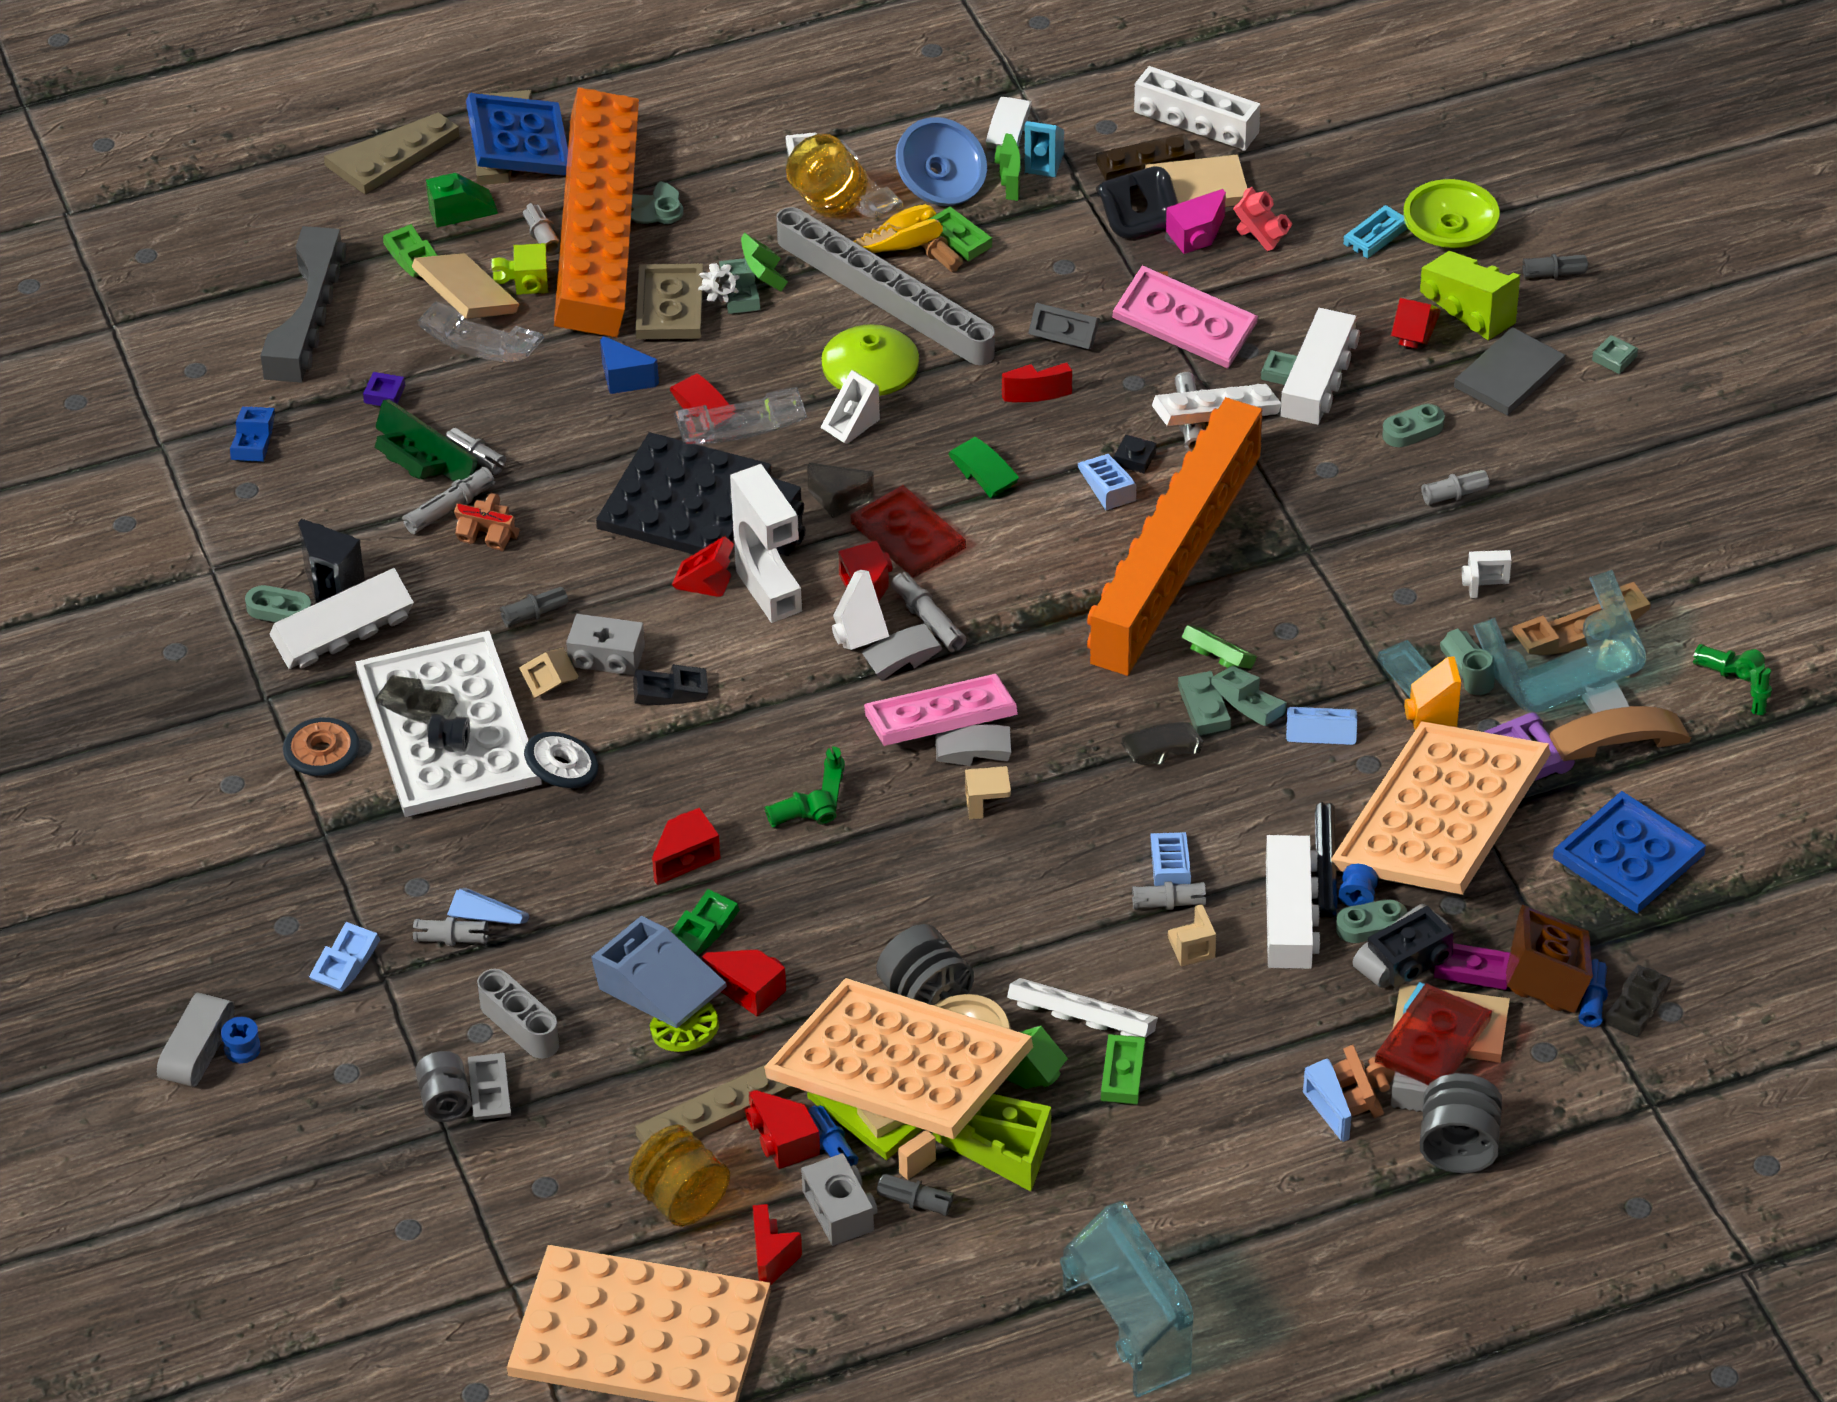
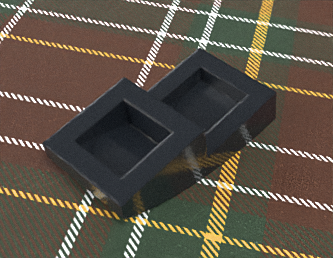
[633,664,708,705]

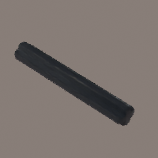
[1315,802,1337,918]

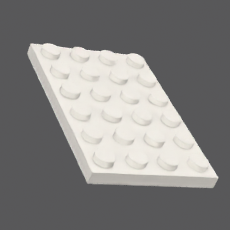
[355,631,542,817]

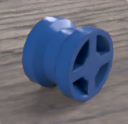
[1339,863,1379,907]
[221,1017,261,1064]

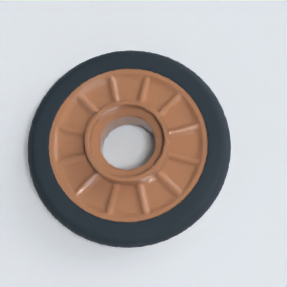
[283,717,360,776]

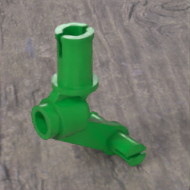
[1693,644,1772,715]
[764,746,845,828]

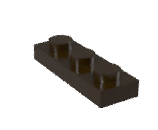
[1096,133,1195,181]

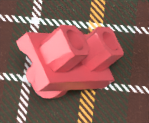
[1233,187,1292,252]

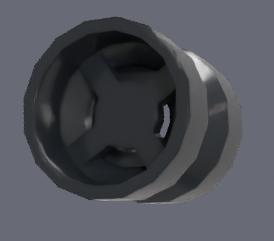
[428,714,470,752]

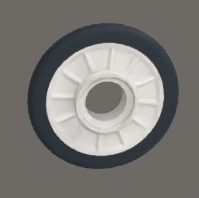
[524,732,598,788]

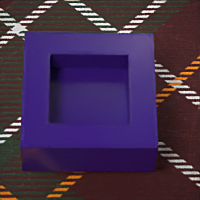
[363,372,405,406]

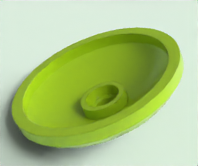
[1403,179,1500,248]
[822,324,919,396]

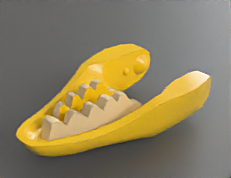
[853,204,943,254]

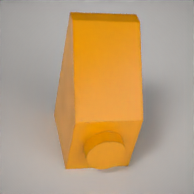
[1405,656,1461,730]

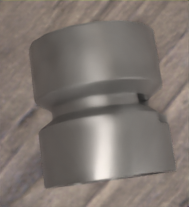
[415,1051,472,1122]

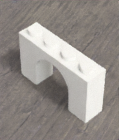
[730,464,802,623]

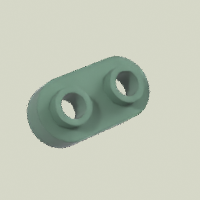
[1382,404,1445,447]
[245,585,311,622]
[1336,900,1407,943]

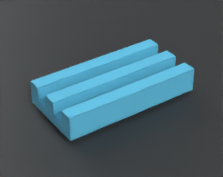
[1343,205,1408,259]

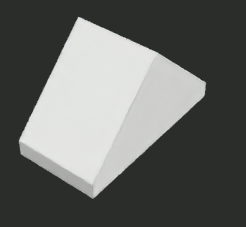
[821,370,880,444]

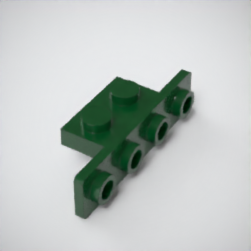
[374,399,478,481]

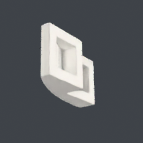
[986,96,1032,149]

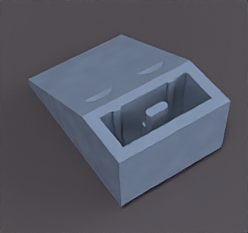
[591,916,727,1028]

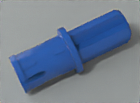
[1579,959,1608,1027]
[808,1105,858,1166]

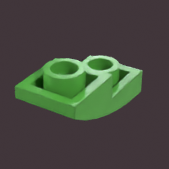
[995,133,1020,201]

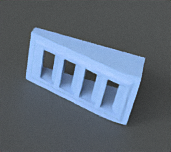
[1078,454,1136,510]
[1150,832,1191,886]
[447,888,529,924]
[1303,1058,1351,1142]

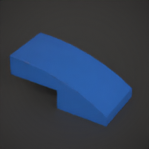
[230,406,275,461]

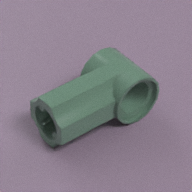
[1440,628,1495,695]

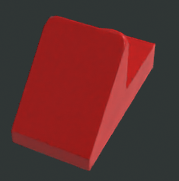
[672,536,734,597]
[753,1204,802,1286]

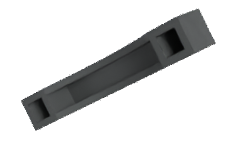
[260,226,347,383]

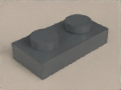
[1028,303,1100,350]

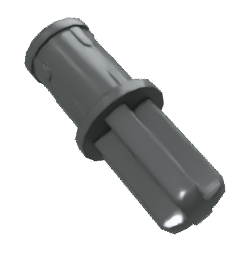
[1522,254,1588,279]
[500,587,568,628]
[877,1174,954,1216]

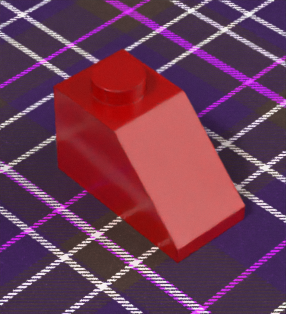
[1391,298,1441,349]
[838,540,893,602]
[652,807,721,885]
[702,949,786,1016]

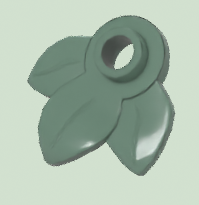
[631,181,684,224]

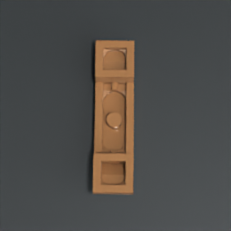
[1512,582,1651,655]
[1549,706,1691,761]

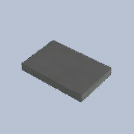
[1454,327,1566,416]

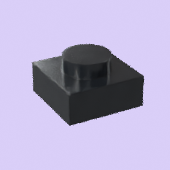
[1114,435,1157,474]

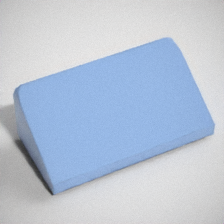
[1286,707,1357,745]

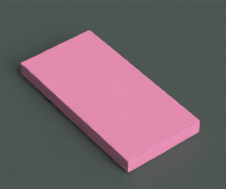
[1112,265,1258,369]
[864,674,1018,746]

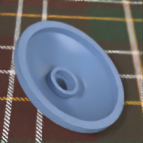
[896,117,987,206]

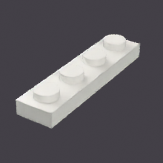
[1152,384,1281,426]
[1007,978,1158,1037]

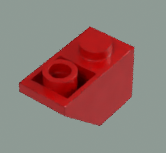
[745,1090,820,1169]

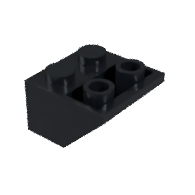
[298,518,365,603]

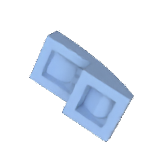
[309,922,381,992]

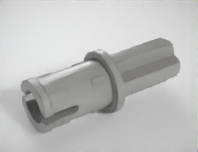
[523,203,560,256]
[446,428,506,475]
[1421,470,1490,505]

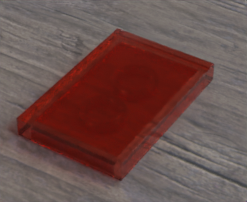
[851,485,966,578]
[1375,983,1492,1085]

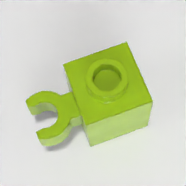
[492,243,548,295]

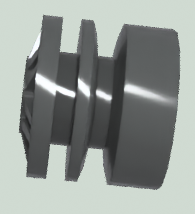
[876,924,974,1005]
[1420,1073,1502,1173]

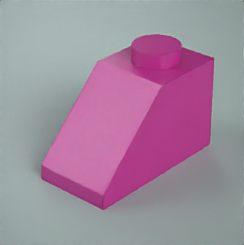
[1166,189,1226,254]

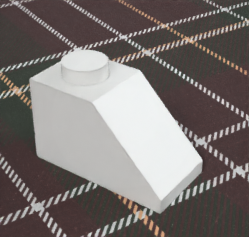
[832,570,889,650]

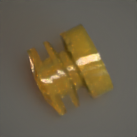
[786,134,868,217]
[629,1124,730,1227]

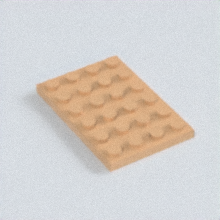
[1331,721,1551,895]
[764,978,1033,1139]
[507,1245,771,1402]

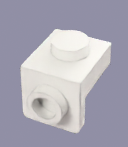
[1462,550,1511,598]

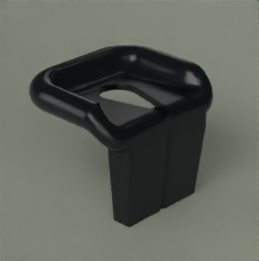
[1096,166,1179,239]

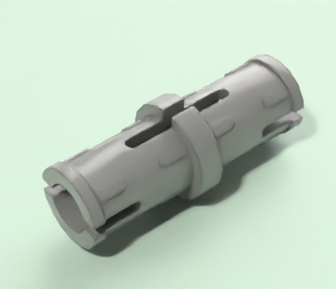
[1132,881,1206,910]
[413,917,489,946]

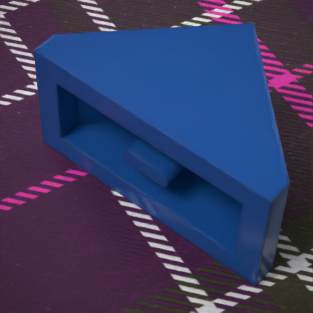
[600,336,659,394]

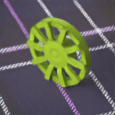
[650,1003,719,1052]

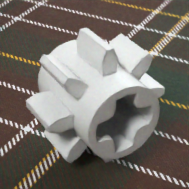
[698,263,740,302]

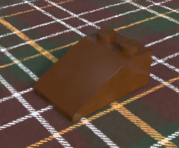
[1506,905,1593,1013]

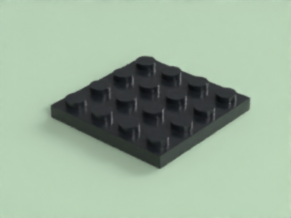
[596,432,771,555]

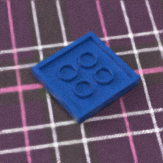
[466,93,568,175]
[1553,791,1706,914]

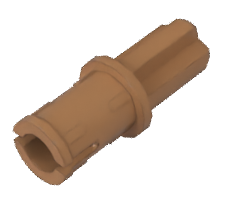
[920,236,963,272]

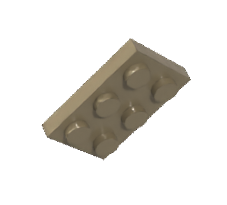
[636,264,704,339]

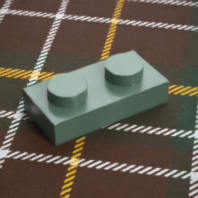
[1178,671,1231,736]

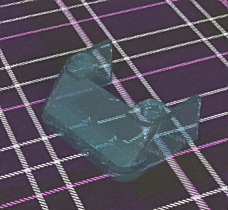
[1473,570,1646,713]
[1060,1201,1193,1398]

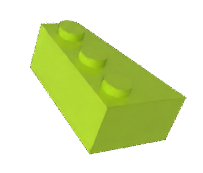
[1420,251,1520,341]
[933,1094,1051,1192]

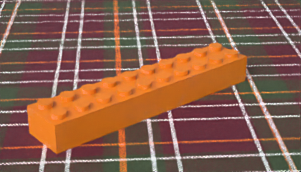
[554,87,639,338]
[1087,397,1262,676]

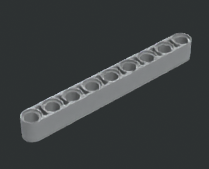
[776,207,995,365]

